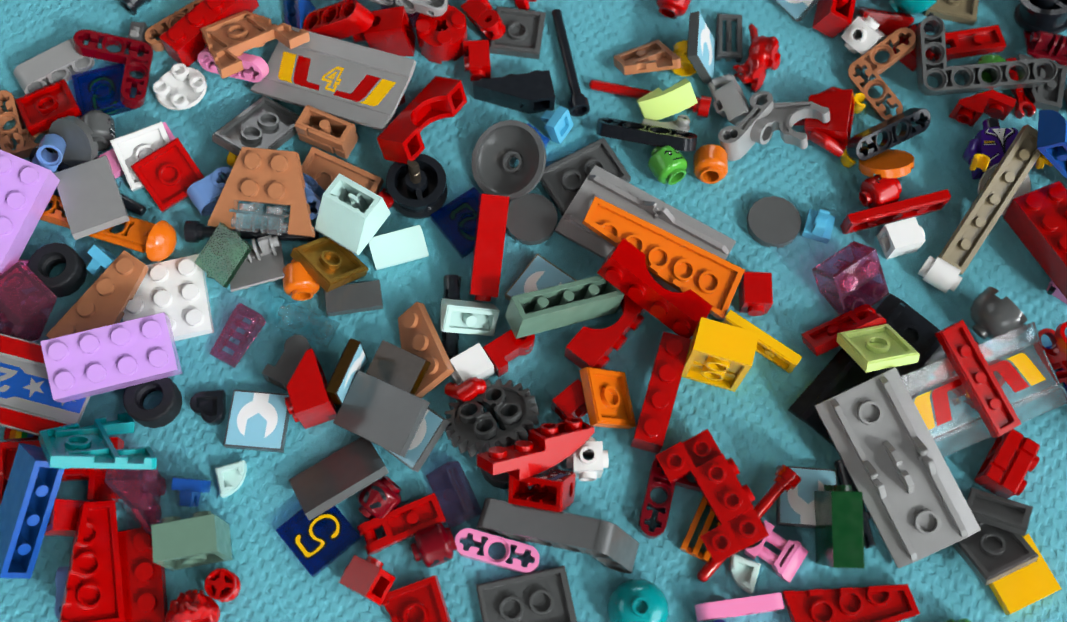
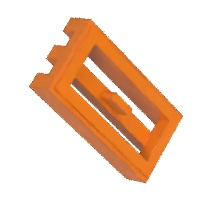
[680,495,720,563]

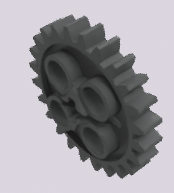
[445,379,539,457]

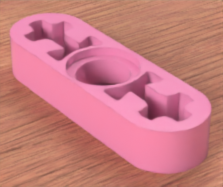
[198,47,269,83]
[455,528,540,574]
[694,593,785,622]

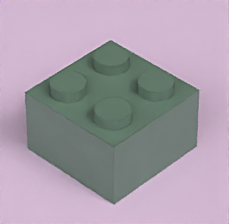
[151,511,232,571]

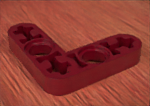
[74,29,153,109]
[638,458,702,539]

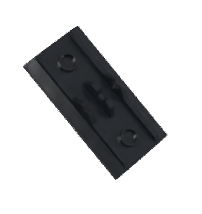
[788,293,948,447]

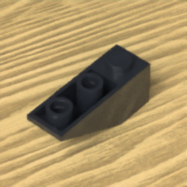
[473,70,555,114]

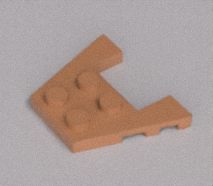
[200,11,310,79]
[208,147,315,238]

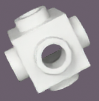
[841,16,887,55]
[566,437,609,481]

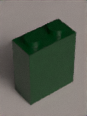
[814,485,865,568]

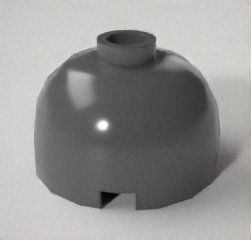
[970,286,1030,342]

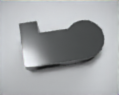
[262,335,312,391]

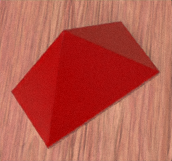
[859,7,914,38]

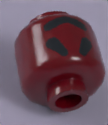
[357,475,401,520]
[411,523,457,568]

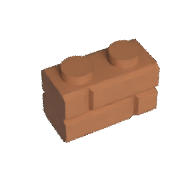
[295,105,358,159]

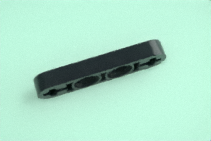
[847,108,931,161]
[596,118,697,152]

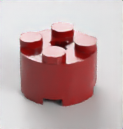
[416,5,467,64]

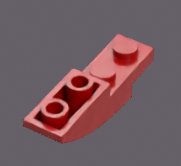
[477,417,594,480]

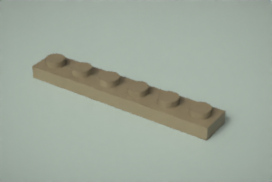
[938,125,1041,275]

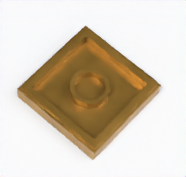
[290,236,369,292]

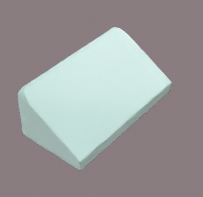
[369,225,429,270]
[440,298,500,336]

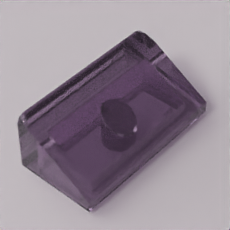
[426,461,482,529]

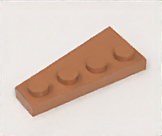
[46,250,149,339]

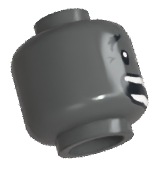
[80,110,116,151]

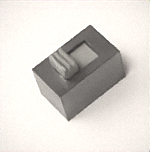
[128,22,148,43]

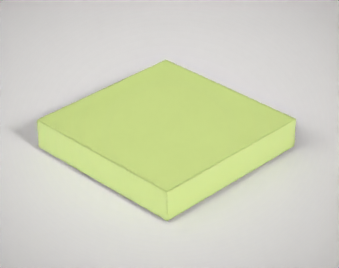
[836,324,920,372]

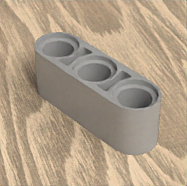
[13,38,95,95]

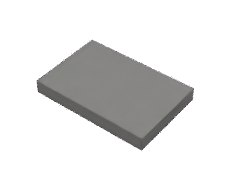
[54,156,130,240]

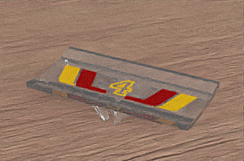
[901,322,1067,457]

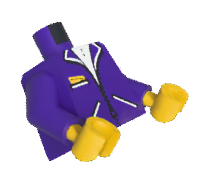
[963,118,1053,179]

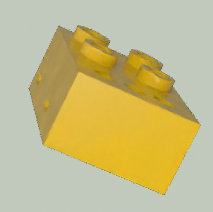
[681,317,760,392]

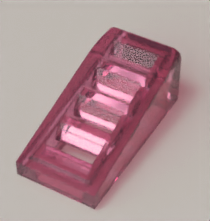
[210,303,266,368]

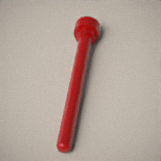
[589,80,712,118]
[697,465,801,582]

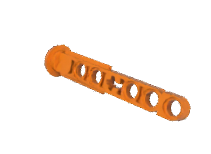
[40,195,177,262]

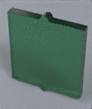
[194,222,253,288]

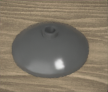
[471,120,546,200]

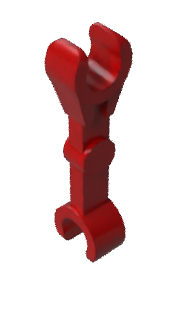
[1005,57,1036,119]

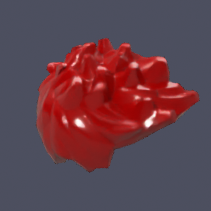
[165,589,220,622]

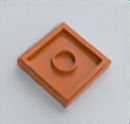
[579,367,636,429]

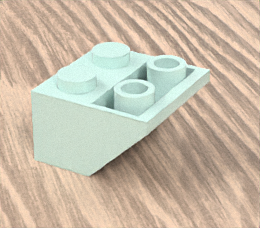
[315,173,391,256]

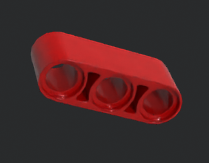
[303,0,374,40]

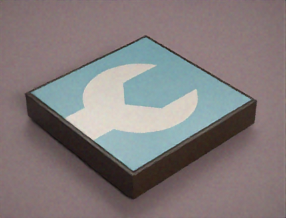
[326,338,368,409]

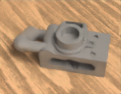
[708,74,751,126]

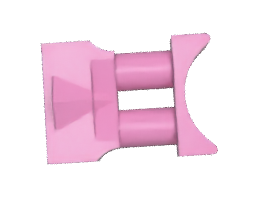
[744,520,809,583]

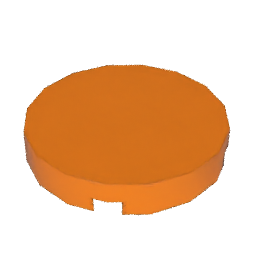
[859,149,914,178]

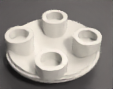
[153,63,207,110]

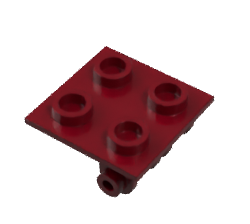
[1023,29,1067,65]

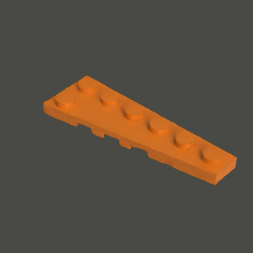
[582,196,745,320]

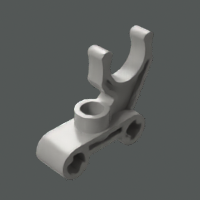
[718,91,830,161]

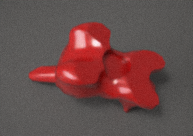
[733,24,781,92]

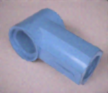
[32,134,66,173]

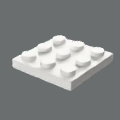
[123,254,214,341]

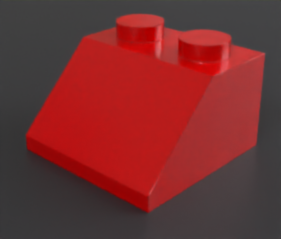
[284,349,337,429]

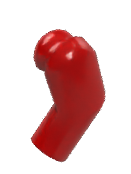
[444,377,487,402]

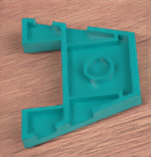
[39,412,157,470]

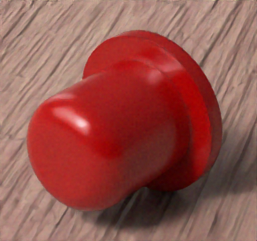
[377,188,394,209]

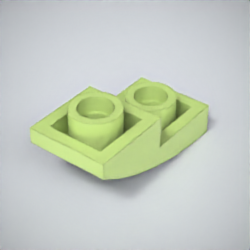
[636,78,698,121]

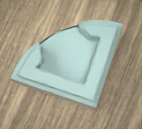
[215,460,247,498]
[729,554,761,594]

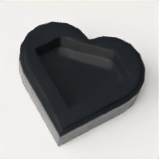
[190,390,226,425]

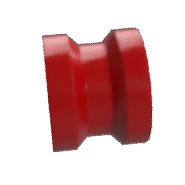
[204,568,241,602]

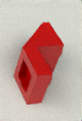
[948,89,1017,127]

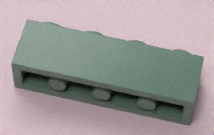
[505,275,625,339]

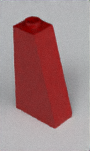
[469,193,510,302]

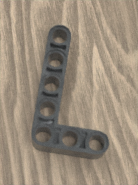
[915,15,1058,96]
[476,498,639,574]

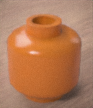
[693,144,728,184]
[282,259,320,301]

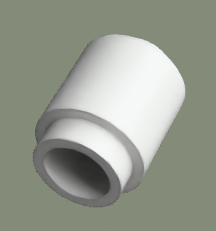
[918,256,963,293]

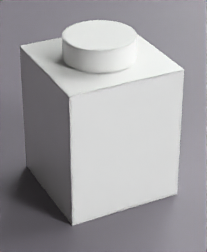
[877,217,926,259]
[450,343,494,384]

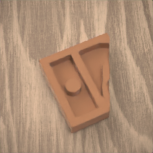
[613,40,681,75]

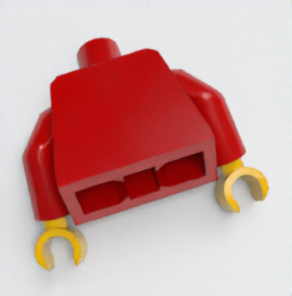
[793,87,866,168]

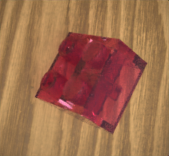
[812,241,889,315]
[0,262,58,341]
[104,467,166,535]

